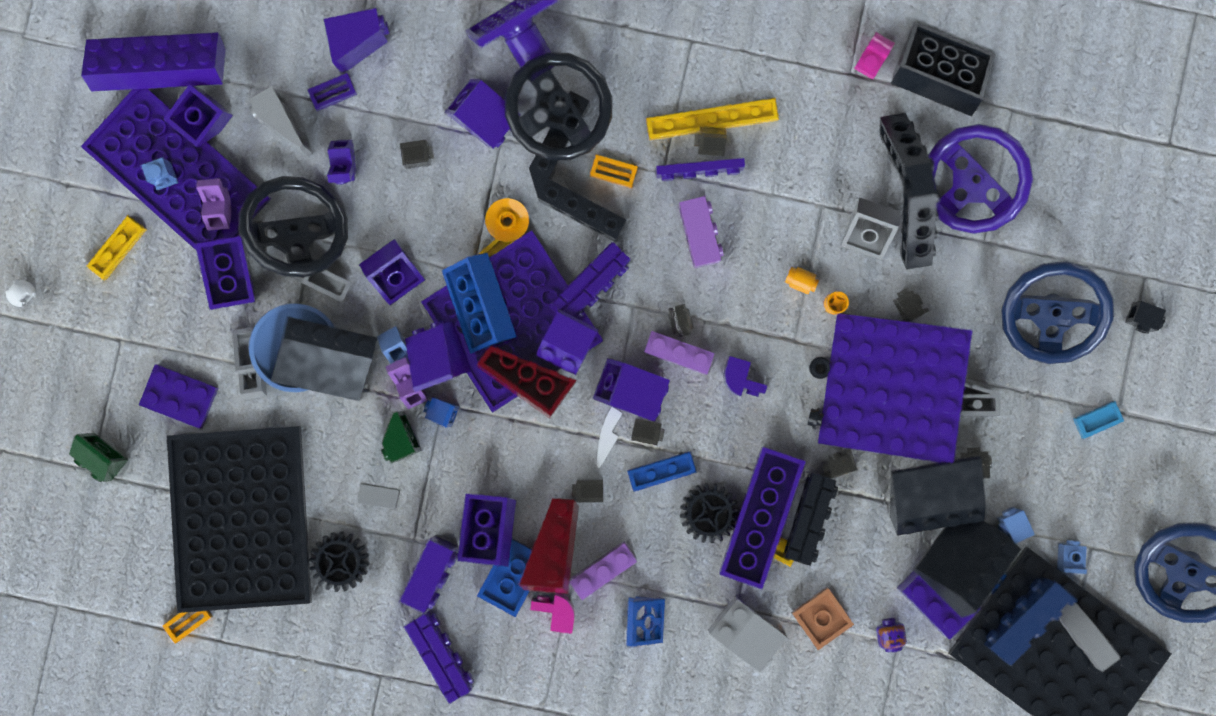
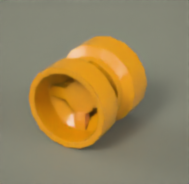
[823,291,849,315]

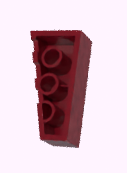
[477,346,577,419]
[519,498,579,594]

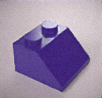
[164,84,233,147]
[359,239,425,305]
[536,309,598,375]

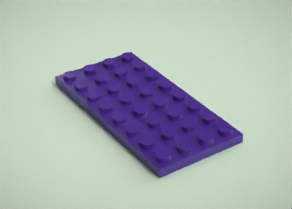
[80,89,271,250]

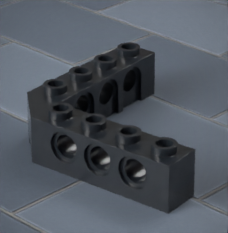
[529,90,627,242]
[879,113,940,270]

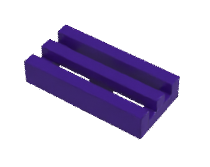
[307,73,357,111]

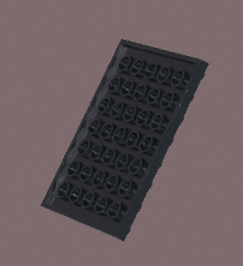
[167,426,312,613]
[948,547,1171,716]

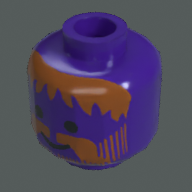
[876,618,907,652]

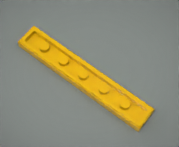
[646,98,779,141]

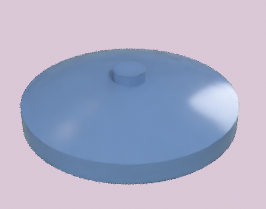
[249,304,334,392]

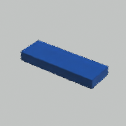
[627,451,697,492]

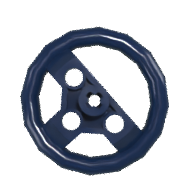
[1001,261,1114,364]
[1134,522,1216,623]

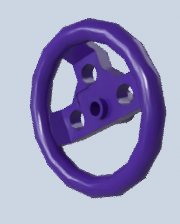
[928,124,1033,234]

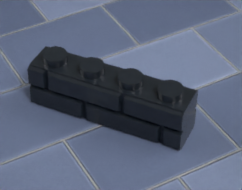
[783,472,838,566]

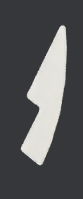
[597,407,622,468]

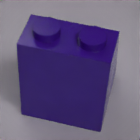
[324,8,390,73]
[444,78,521,149]
[405,320,471,392]
[593,358,670,422]

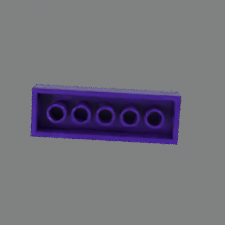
[81,32,226,92]
[719,446,806,589]

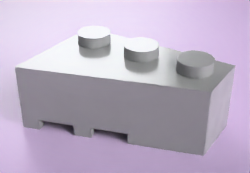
[960,383,1000,417]

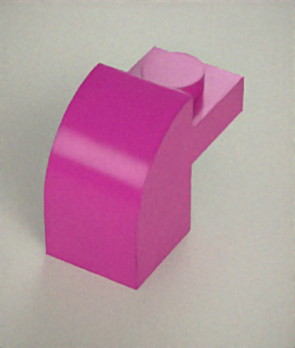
[854,32,895,80]
[530,593,575,634]

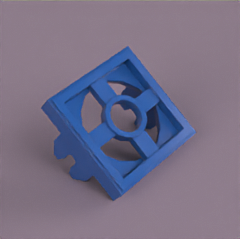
[626,596,665,647]

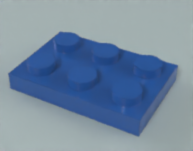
[477,538,532,617]

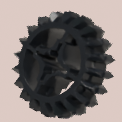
[679,483,739,543]
[309,531,370,592]

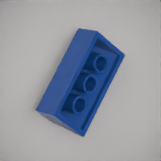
[442,253,517,354]

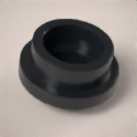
[809,357,830,379]
[808,408,824,430]

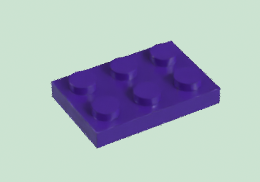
[139,364,218,429]

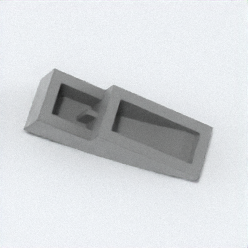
[286,262,352,302]
[233,327,267,400]
[1059,603,1120,672]

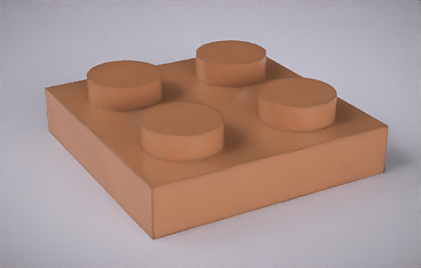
[791,587,854,650]

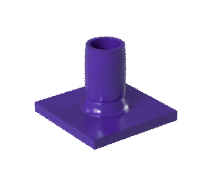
[465,0,559,69]

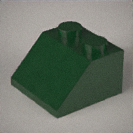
[381,411,422,464]
[69,433,128,482]

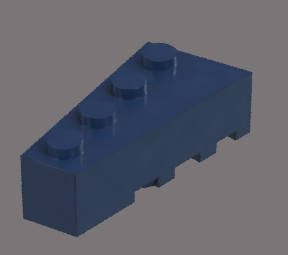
[984,577,1077,666]

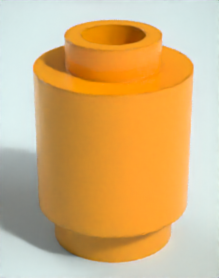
[785,266,819,295]

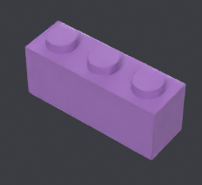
[678,196,724,269]
[644,331,715,375]
[570,541,637,600]

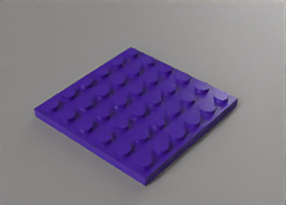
[421,230,603,413]
[818,313,973,463]

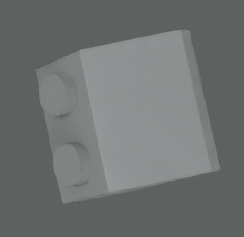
[841,197,901,260]

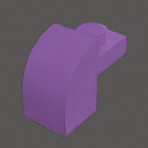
[196,179,231,230]
[385,357,428,409]

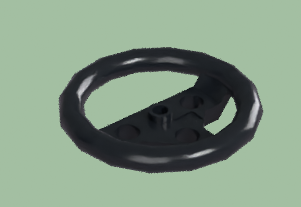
[505,52,612,161]
[238,176,348,277]

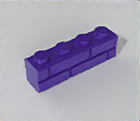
[549,242,631,319]
[404,610,474,704]

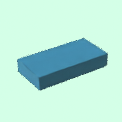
[1073,401,1124,439]

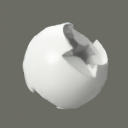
[6,280,36,307]

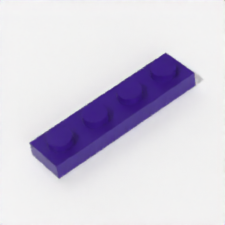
[656,158,745,181]

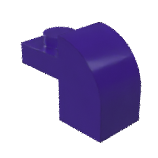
[327,140,356,185]
[723,356,768,397]

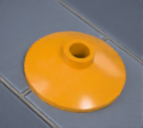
[485,198,529,242]

